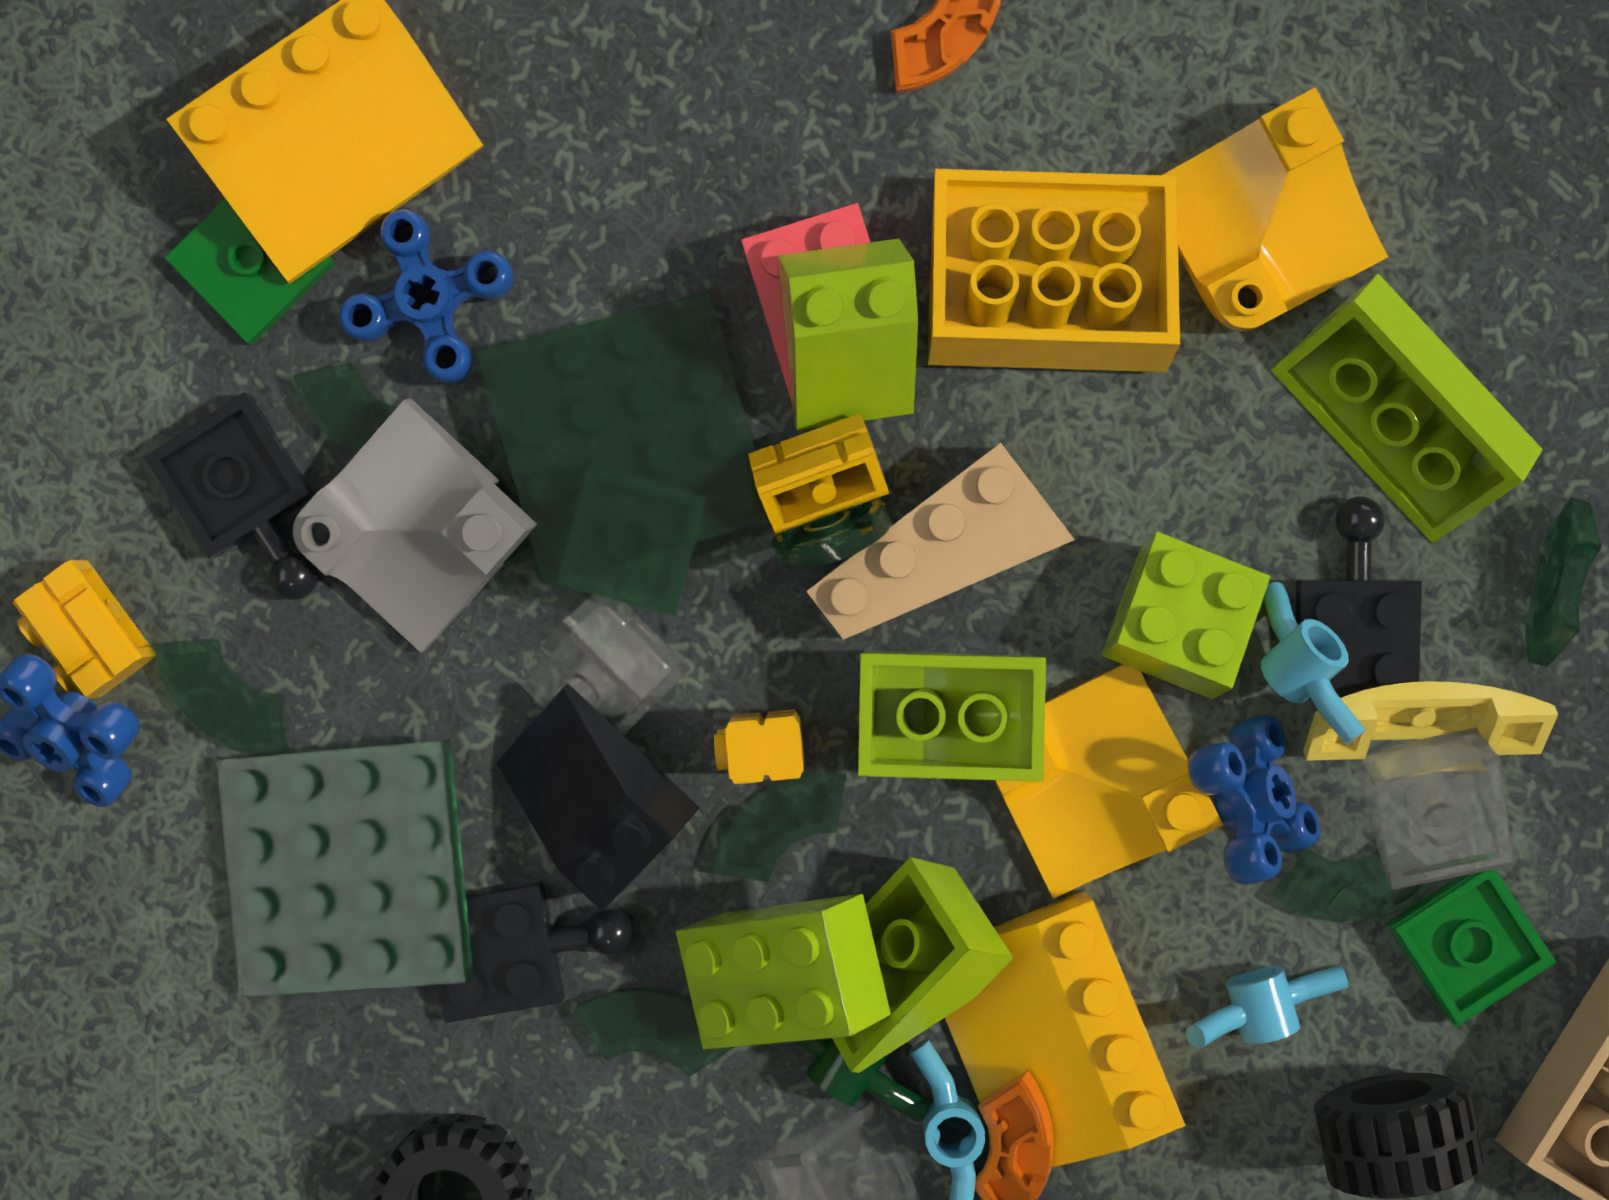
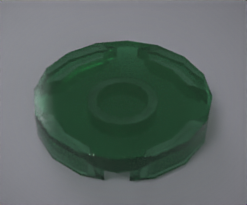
[771,498,892,570]

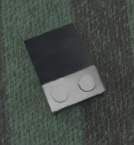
[496,684,700,911]

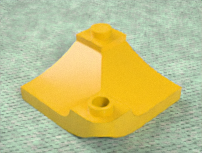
[1163,87,1388,332]
[994,664,1223,899]

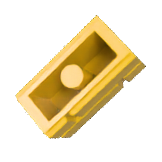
[748,413,890,534]
[12,560,158,699]
[714,709,805,784]

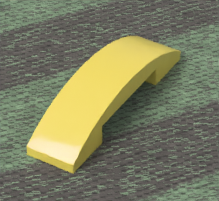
[1303,681,1558,761]

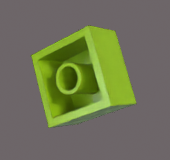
[1101,532,1271,700]

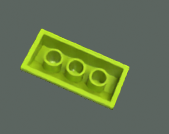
[1271,274,1543,544]

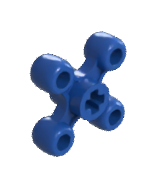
[339,209,514,384]
[0,654,140,807]
[1188,715,1320,885]

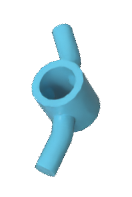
[1261,582,1366,745]
[1186,965,1349,1049]
[908,1039,985,1200]

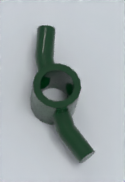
[794,1038,929,1122]

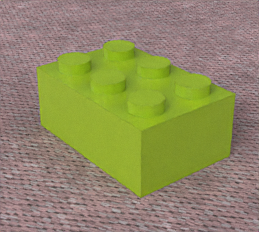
[676,893,891,1050]

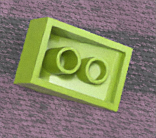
[778,239,918,431]
[858,651,1046,782]
[832,857,1013,1073]

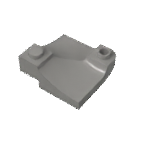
[293,398,538,653]

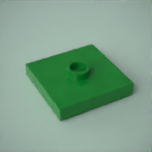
[165,199,337,345]
[1385,859,1557,1028]

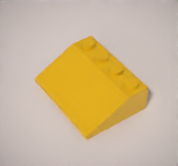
[167,0,484,284]
[928,169,1180,372]
[945,890,1186,1168]

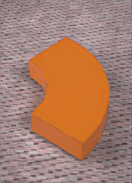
[890,0,1001,94]
[975,1070,1054,1200]

